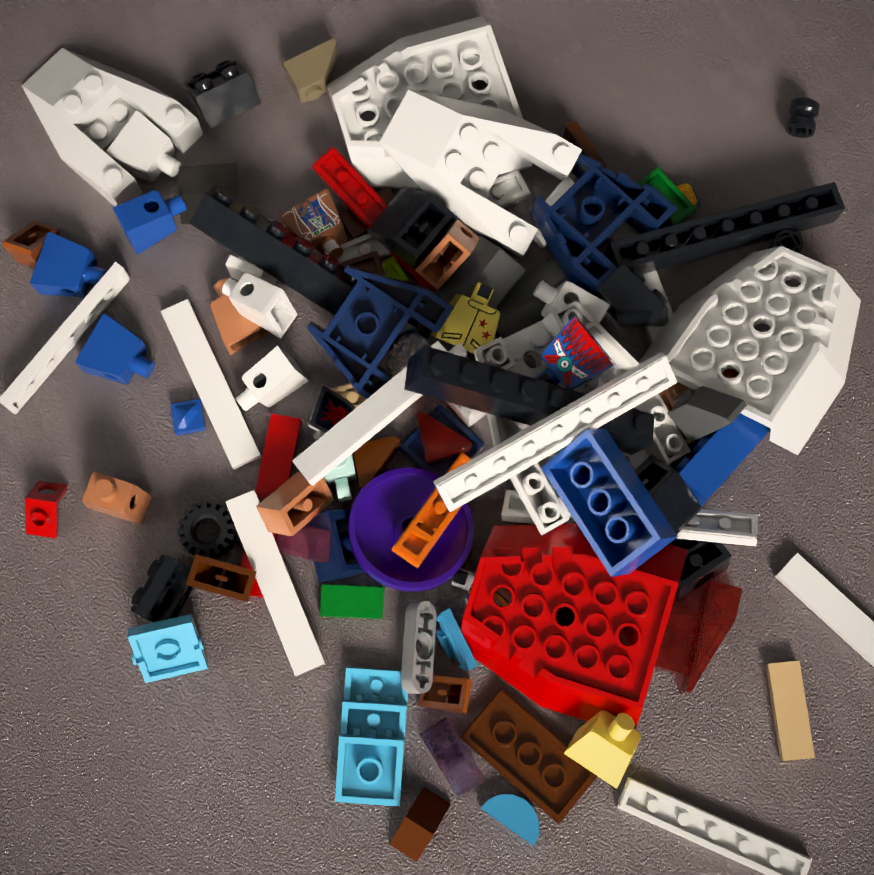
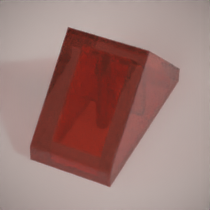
[416,411,472,464]

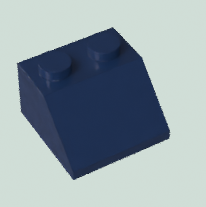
[305,509,366,582]

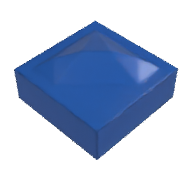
[170,399,206,436]

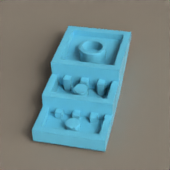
[335,666,408,807]

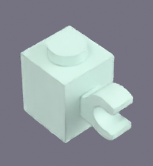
[324,454,358,502]

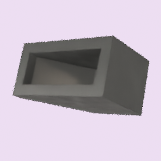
[667,386,747,442]

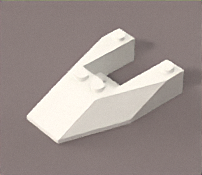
[22,48,203,206]
[379,89,582,257]

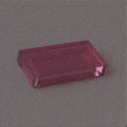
[278,525,331,563]

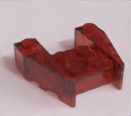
[619,580,742,695]

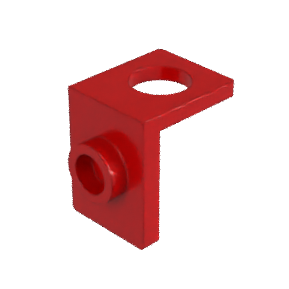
[25,481,68,538]

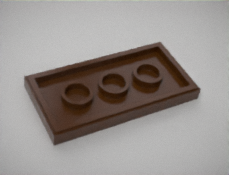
[459,688,597,824]

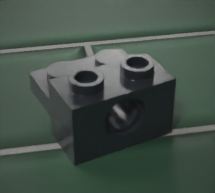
[669,538,732,602]
[130,554,194,622]

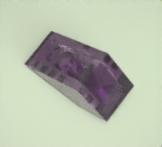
[419,717,486,798]

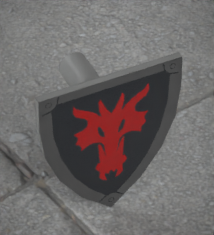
[308,386,378,441]

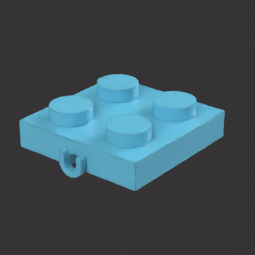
[127,614,208,683]

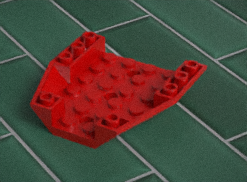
[461,523,688,730]

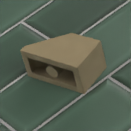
[283,38,339,104]

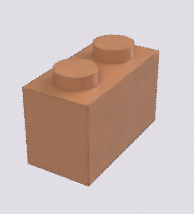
[256,471,334,536]

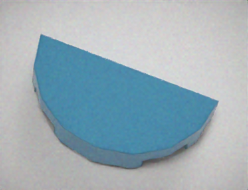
[436,608,478,671]
[480,794,539,846]

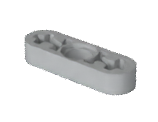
[401,601,437,694]

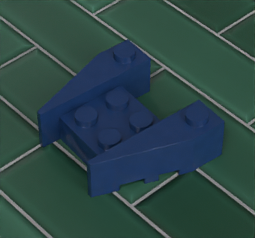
[530,154,677,296]
[306,265,454,399]

